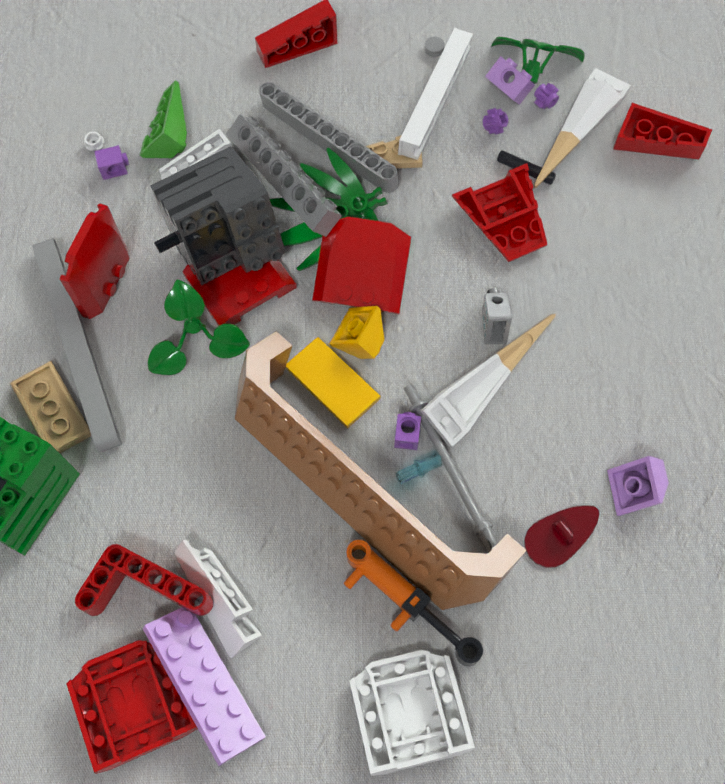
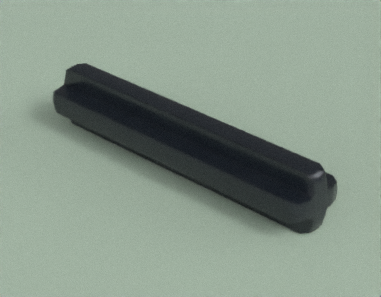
[497,150,556,185]

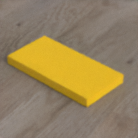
[286,337,381,429]

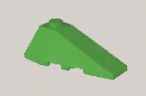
[139,80,187,158]

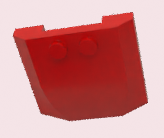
[60,203,130,319]
[312,217,412,314]
[182,260,297,326]
[66,640,198,774]

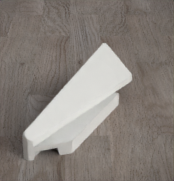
[175,540,262,658]

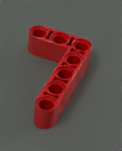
[75,544,213,616]

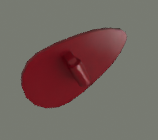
[524,506,600,568]

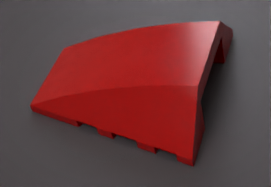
[452,163,548,262]

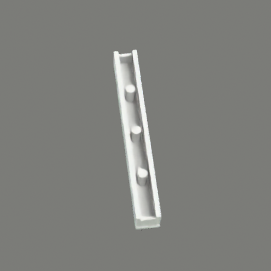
[398,28,473,160]

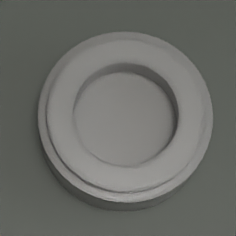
[425,36,445,57]

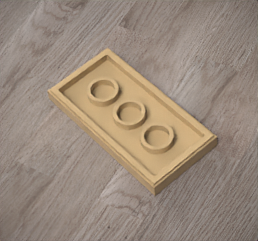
[10,361,91,453]

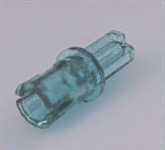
[396,452,442,484]

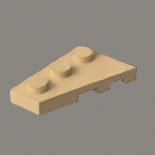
[366,135,423,169]

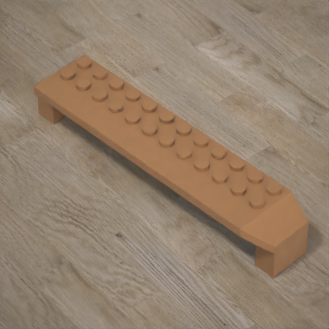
[235,331,527,610]

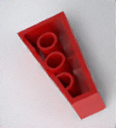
[255,0,338,68]
[613,103,712,160]

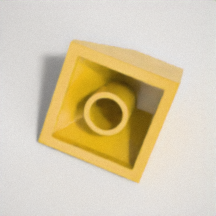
[329,306,384,359]

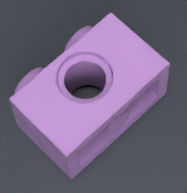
[485,56,535,105]

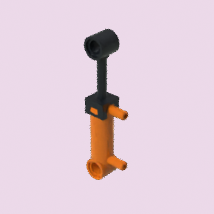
[344,540,483,667]

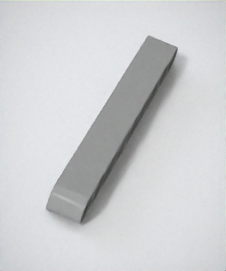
[259,82,398,193]

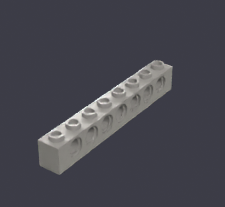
[226,114,342,237]

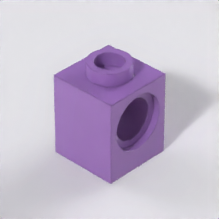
[94,145,129,180]
[394,412,421,450]

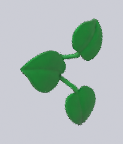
[491,37,585,84]
[147,279,250,375]

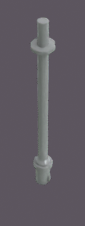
[404,384,498,554]

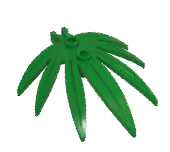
[270,148,388,271]

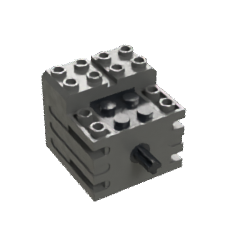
[150,146,286,286]

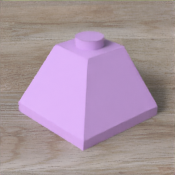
[607,456,669,516]

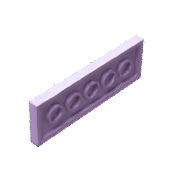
[143,607,266,766]

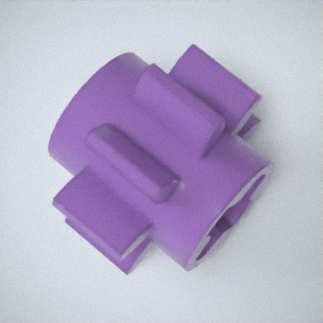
[534,83,559,109]
[483,108,508,135]

